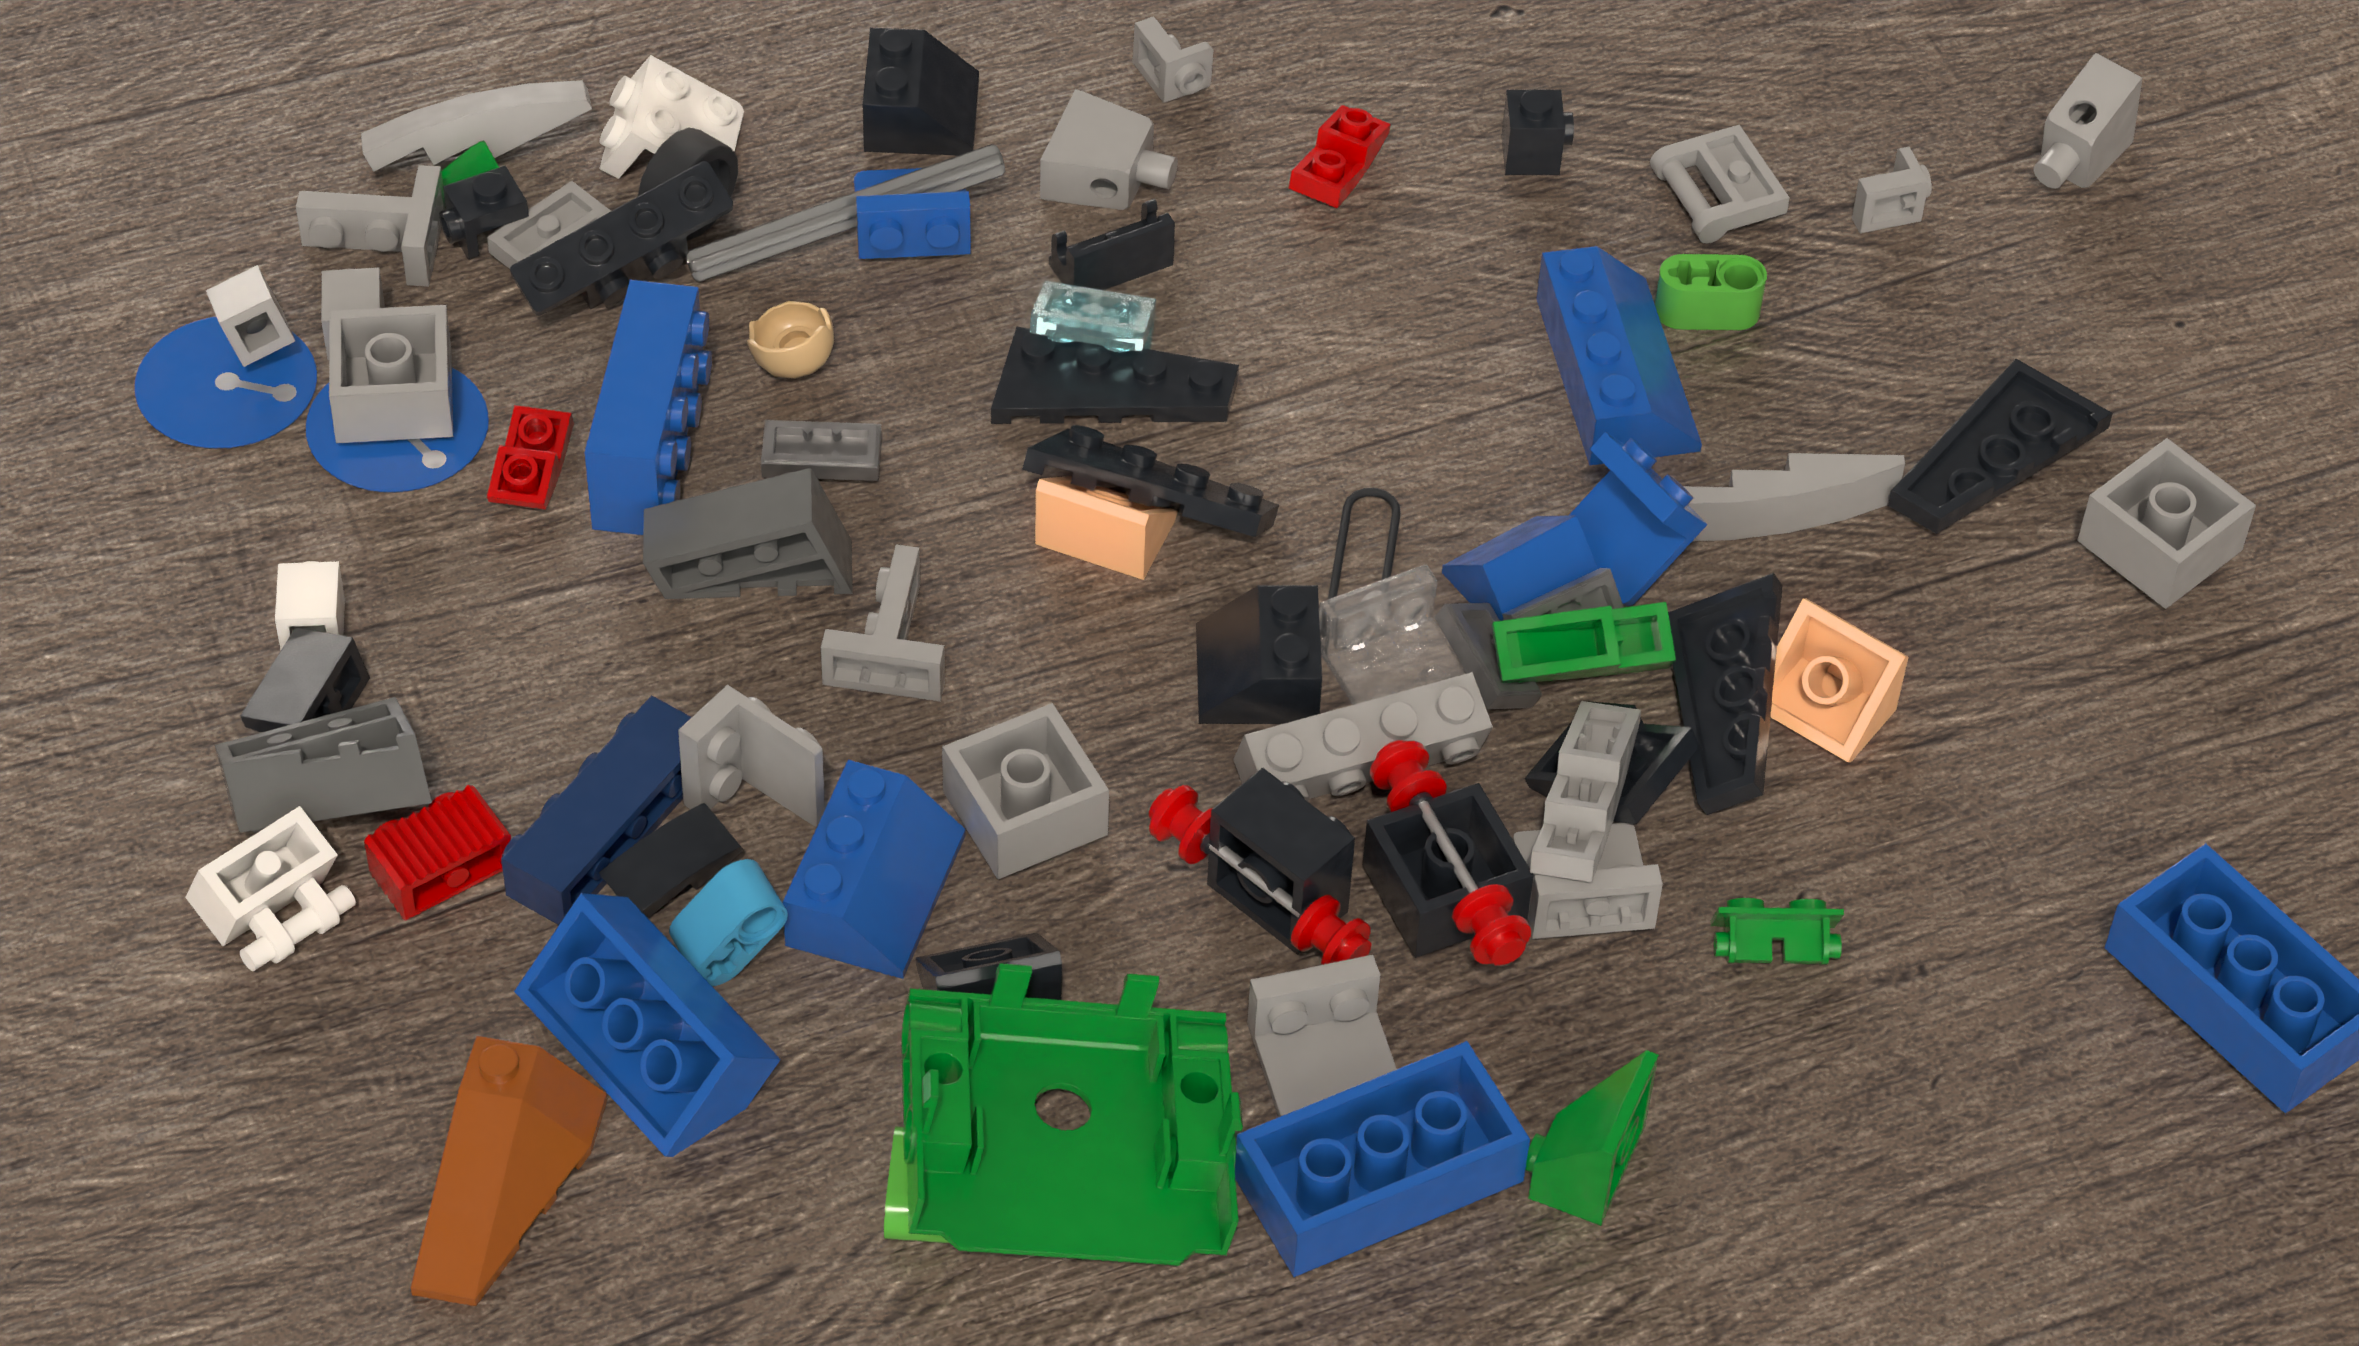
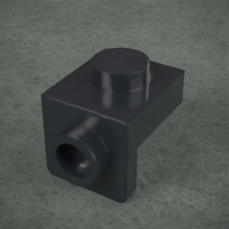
[439,165,529,260]

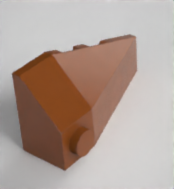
[411,1036,607,1306]

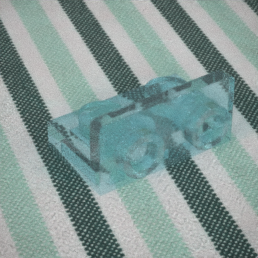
[1030,281,1156,352]

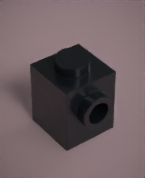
[1501,89,1574,175]

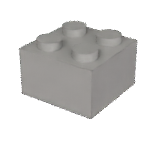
[329,305,453,443]
[2078,438,2256,609]
[942,703,1109,879]

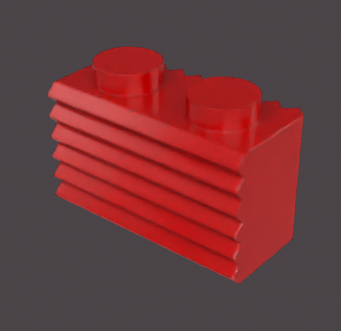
[364,785,511,921]

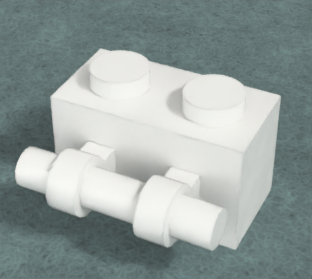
[185,806,356,971]

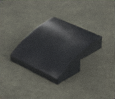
[1525,701,1700,825]

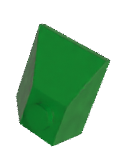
[1525,1050,1659,1226]

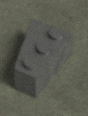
[643,468,853,599]
[215,697,432,833]

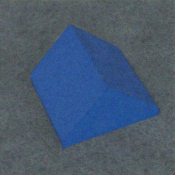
[1442,515,1598,621]

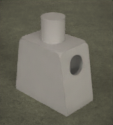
[2034,53,2142,189]
[1040,89,1178,210]

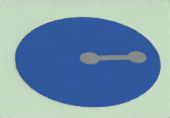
[135,317,317,448]
[306,368,489,492]

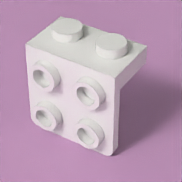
[600,55,744,179]

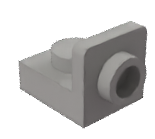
[1133,16,1213,103]
[1852,147,1932,233]

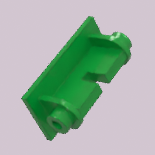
[1710,898,1844,965]

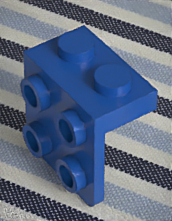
[854,168,971,259]
[1568,432,1708,606]

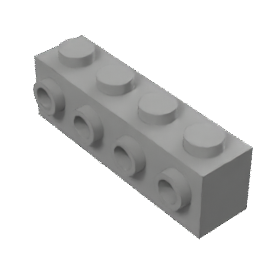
[1233,672,1493,801]

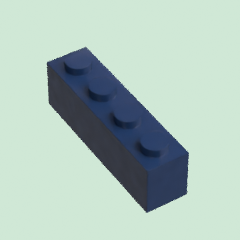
[501,695,692,925]

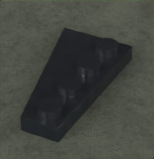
[991,326,1239,424]
[1888,359,2113,534]
[1022,425,1279,537]
[1668,573,1783,815]

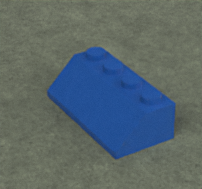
[1536,246,1702,466]
[514,893,781,1157]

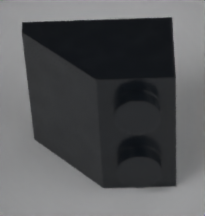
[862,28,979,156]
[1196,585,1322,724]

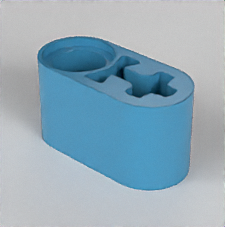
[669,859,788,986]

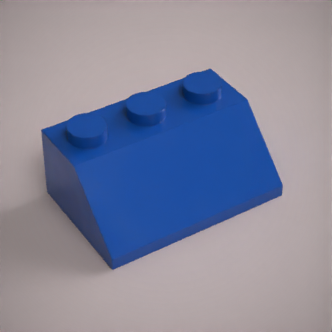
[783,760,965,979]

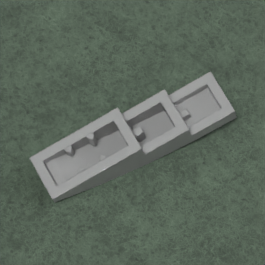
[361,80,592,171]
[1683,453,1905,541]
[1530,701,1641,882]

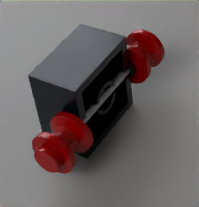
[1362,740,1534,966]
[1149,767,1372,965]

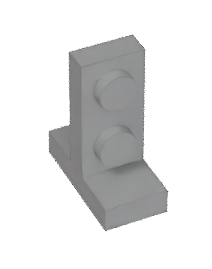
[296,165,445,287]
[821,545,945,702]

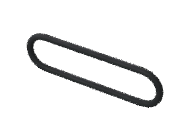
[1325,488,1401,645]

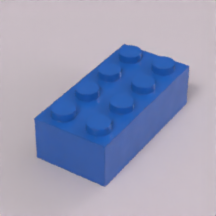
[584,280,712,535]
[2105,843,2359,1114]
[1235,1041,1530,1277]

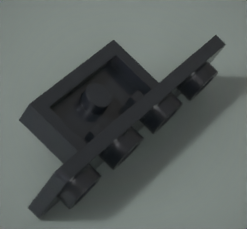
[510,161,733,316]

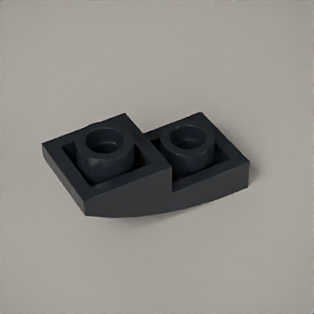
[599,802,744,918]

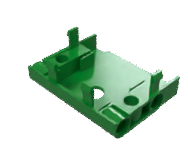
[901,964,1243,1266]

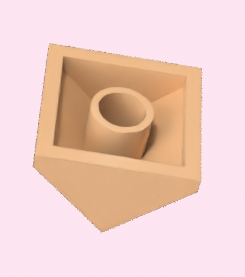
[1035,476,1178,580]
[1771,598,1908,762]

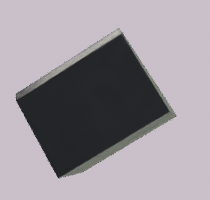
[915,932,1062,1000]

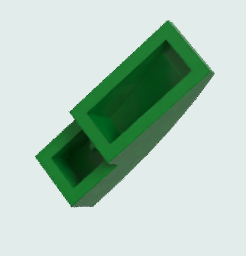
[1492,602,1676,683]

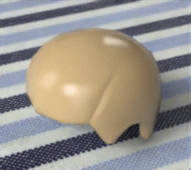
[747,301,834,379]

